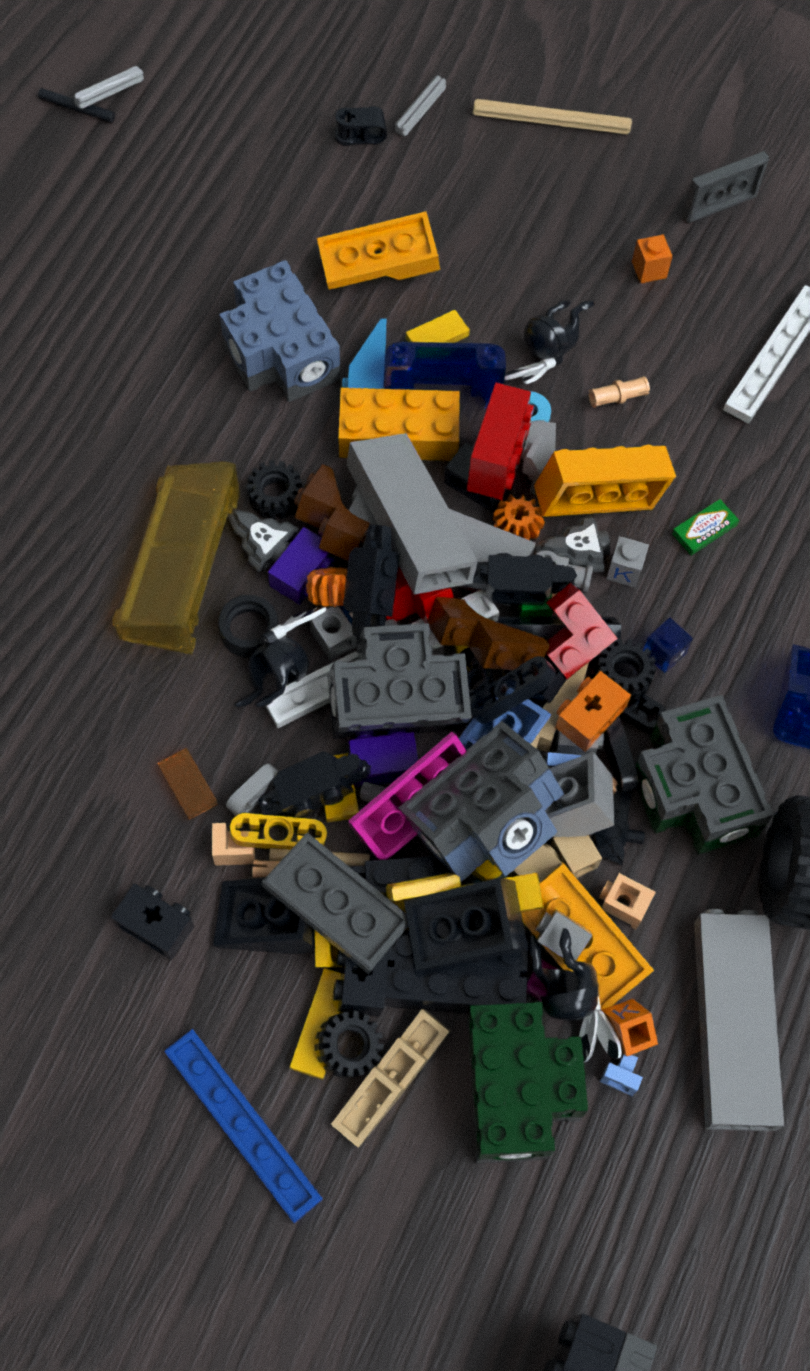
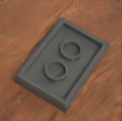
[682,151,769,223]

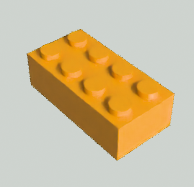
[339,388,460,461]
[534,445,676,517]

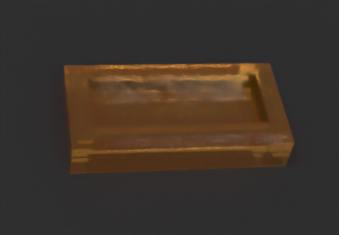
[158,748,218,820]

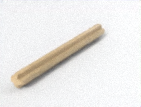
[473,99,632,135]

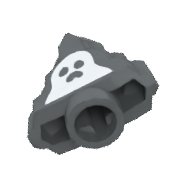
[228,509,300,572]
[534,516,610,572]

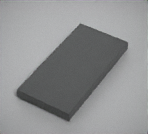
[262,833,408,974]

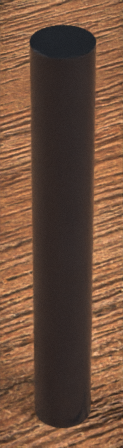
[38,88,115,123]

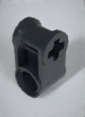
[335,106,387,146]

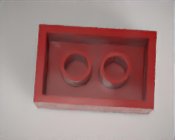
[467,383,534,500]

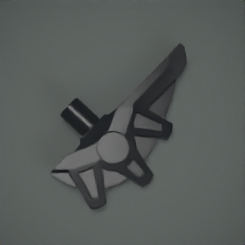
[590,789,645,866]

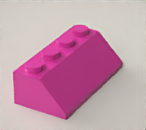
[348,732,467,860]

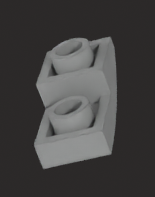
[521,433,552,496]

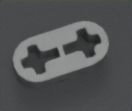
[226,763,279,816]

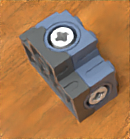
[220,260,340,402]
[398,721,564,882]

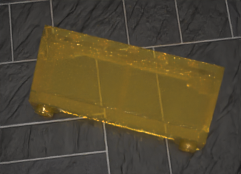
[113,461,240,655]

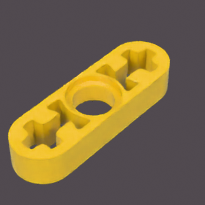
[230,813,327,849]

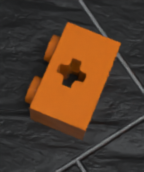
[555,671,631,752]

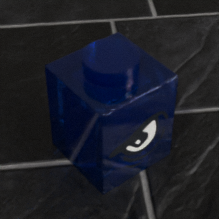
[643,618,693,673]

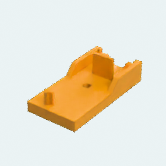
[317,212,440,290]
[521,862,654,1011]

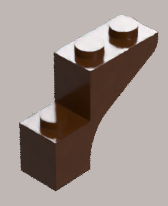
[294,464,370,560]
[427,597,550,670]

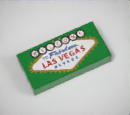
[672,499,740,556]

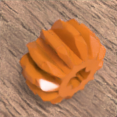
[492,494,545,540]
[306,567,348,607]

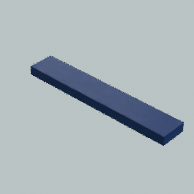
[164,1029,323,1224]

